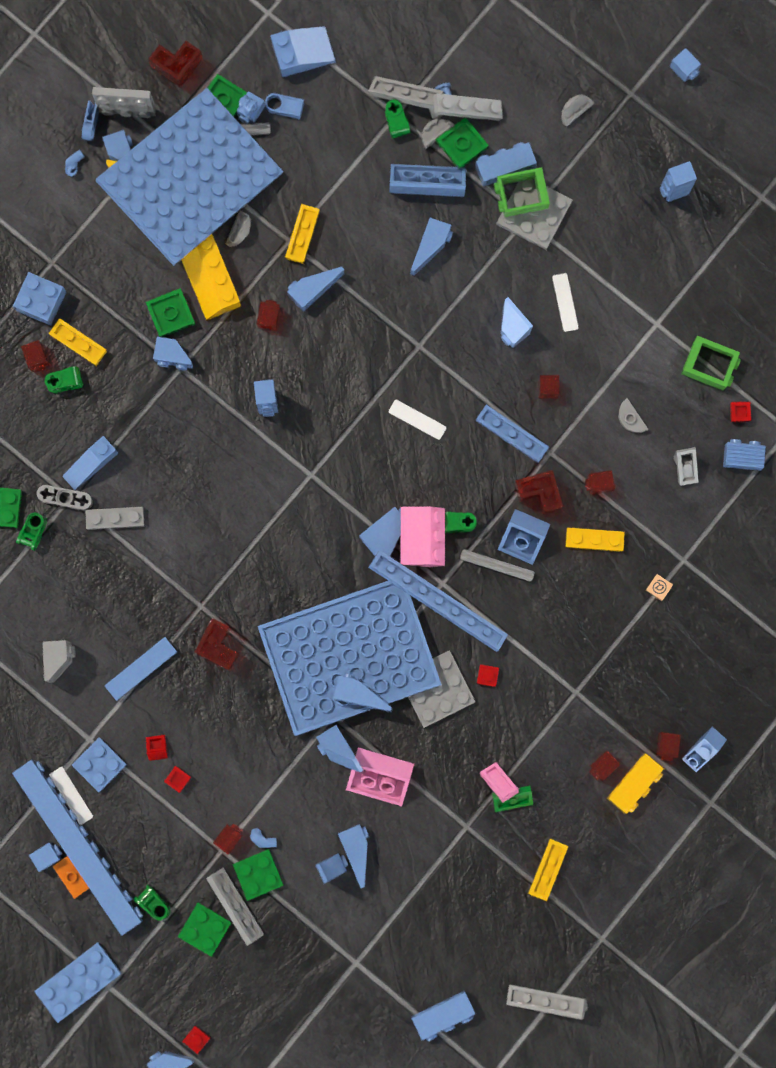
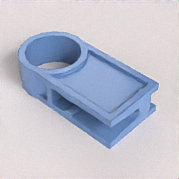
[265,93,304,119]
[82,101,99,141]

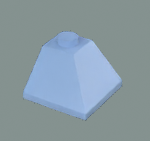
[501,297,533,348]

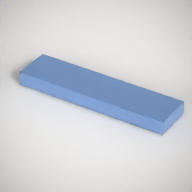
[475,404,549,463]
[105,637,177,701]

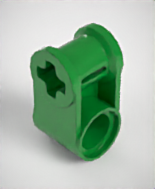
[385,99,410,139]
[44,366,83,393]
[16,512,47,551]
[445,512,477,533]
[134,884,171,920]

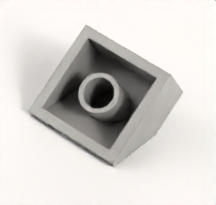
[43,640,75,683]

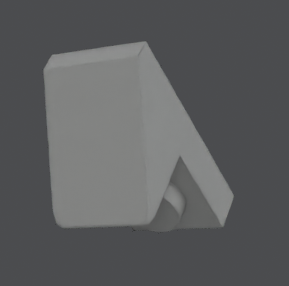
[673,447,699,486]

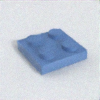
[72,737,127,793]

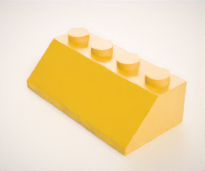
[182,234,241,321]

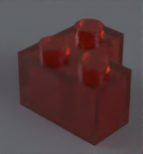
[148,41,203,88]
[514,470,563,515]
[194,618,239,671]

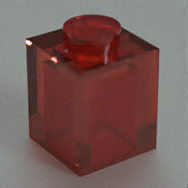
[257,300,280,331]
[21,340,49,372]
[538,375,559,398]
[585,470,615,495]
[656,732,681,762]
[589,750,620,781]
[213,823,244,855]

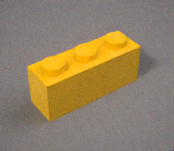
[607,753,664,814]

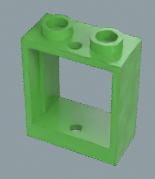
[494,167,550,218]
[681,336,741,391]

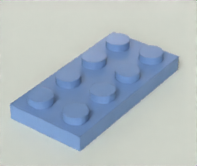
[34,942,122,1023]

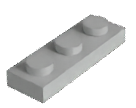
[85,507,144,530]

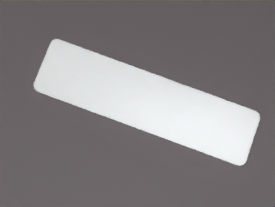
[552,273,578,332]
[389,400,446,440]
[49,767,93,825]

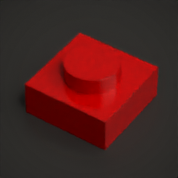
[730,402,751,422]
[476,664,499,687]
[164,766,192,793]
[182,1025,211,1054]

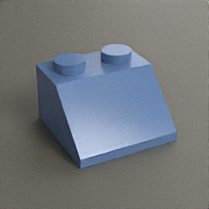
[497,509,550,565]

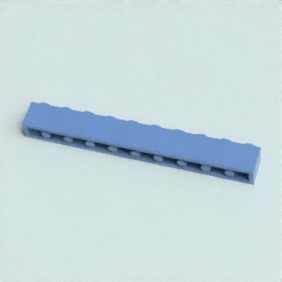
[12,760,143,936]

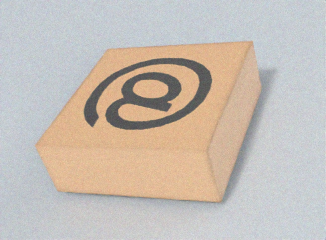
[646,574,673,601]

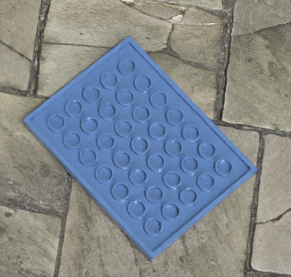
[96,88,283,266]
[258,581,441,736]

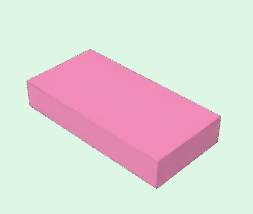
[480,762,519,802]

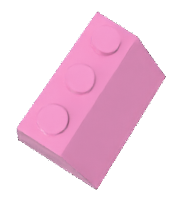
[401,507,445,567]
[346,748,414,806]

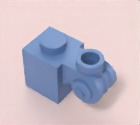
[237,91,265,124]

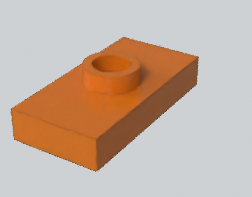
[52,856,89,899]

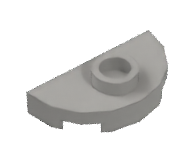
[562,95,594,126]
[422,119,454,149]
[226,210,251,247]
[618,398,648,433]

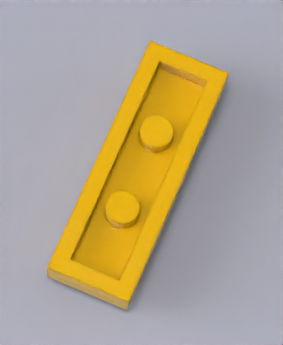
[285,204,320,264]
[49,318,107,366]
[565,528,624,552]
[528,839,568,901]

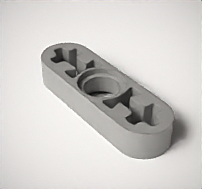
[37,485,93,511]

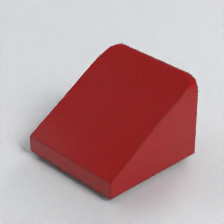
[146,735,168,761]

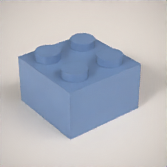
[13,272,66,326]

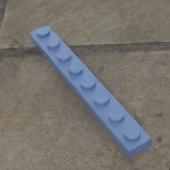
[368,550,508,652]

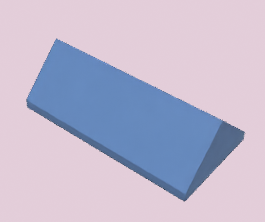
[390,164,466,197]

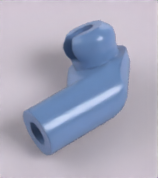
[65,150,85,176]
[250,828,277,848]

